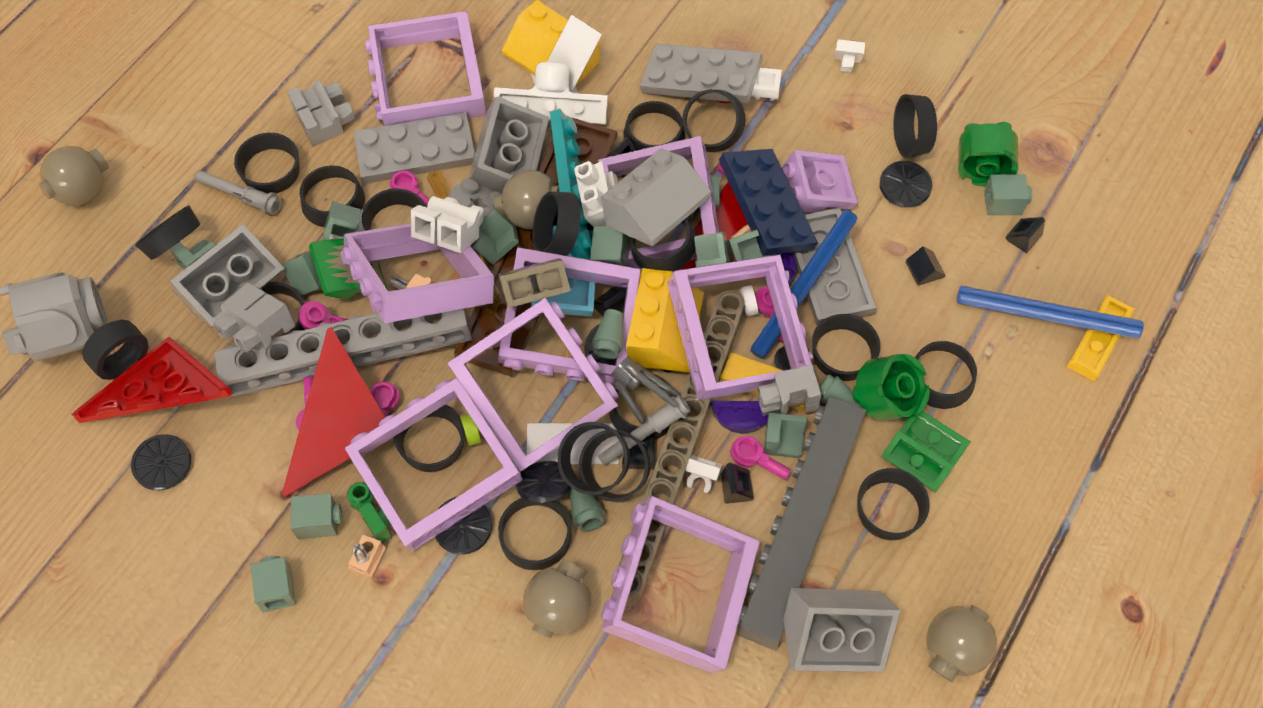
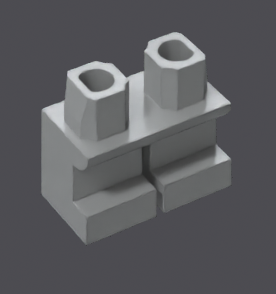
[287,80,355,147]
[213,282,295,353]
[758,364,821,416]

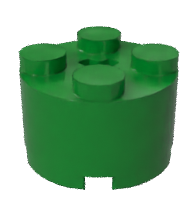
[958,122,1018,187]
[852,354,930,421]

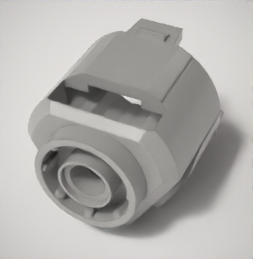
[0,272,107,362]

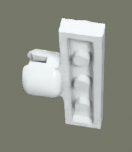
[494,62,608,125]

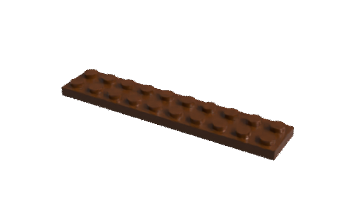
[454,116,618,377]

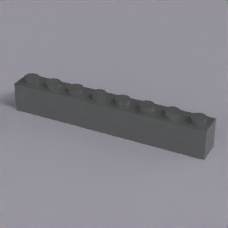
[738,396,866,651]

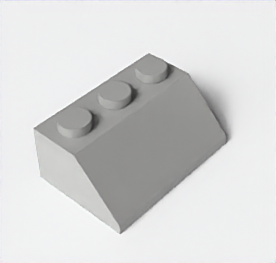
[469,96,549,193]
[601,148,712,246]
[170,224,285,328]
[783,588,901,672]

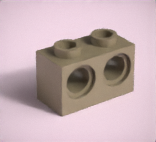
[498,258,571,308]

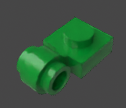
[347,482,391,544]

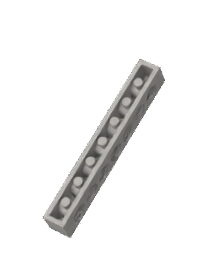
[214,308,472,398]

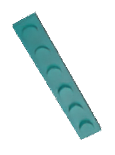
[550,108,592,260]

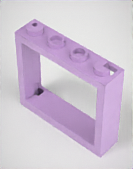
[365,11,486,126]
[598,136,719,271]
[340,223,494,324]
[498,247,640,385]
[667,255,813,400]
[448,298,619,472]
[345,378,523,552]
[601,496,760,673]

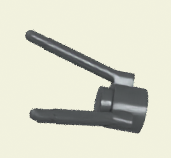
[611,356,681,424]

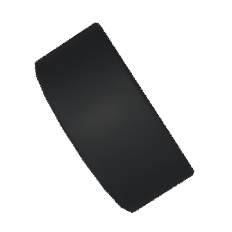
[82,320,149,380]

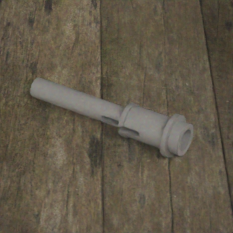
[195,171,282,216]
[598,395,690,466]

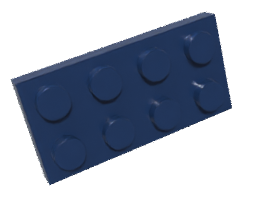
[719,149,818,256]

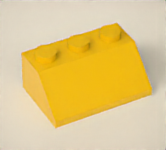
[502,0,600,86]
[626,268,704,373]

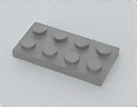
[640,44,763,103]
[353,112,475,184]
[792,208,877,326]

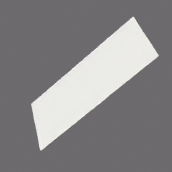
[547,15,602,92]
[526,423,619,464]

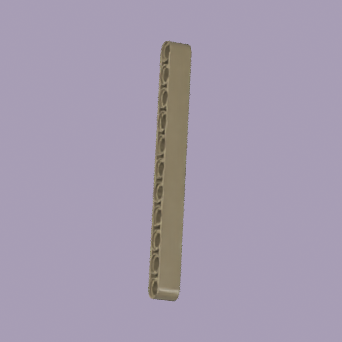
[613,290,745,607]

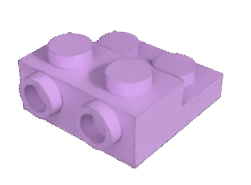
[782,150,858,213]

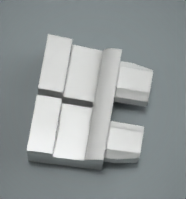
[574,161,618,227]
[411,196,484,253]

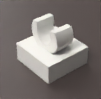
[833,39,865,73]
[751,68,782,101]
[685,455,723,493]

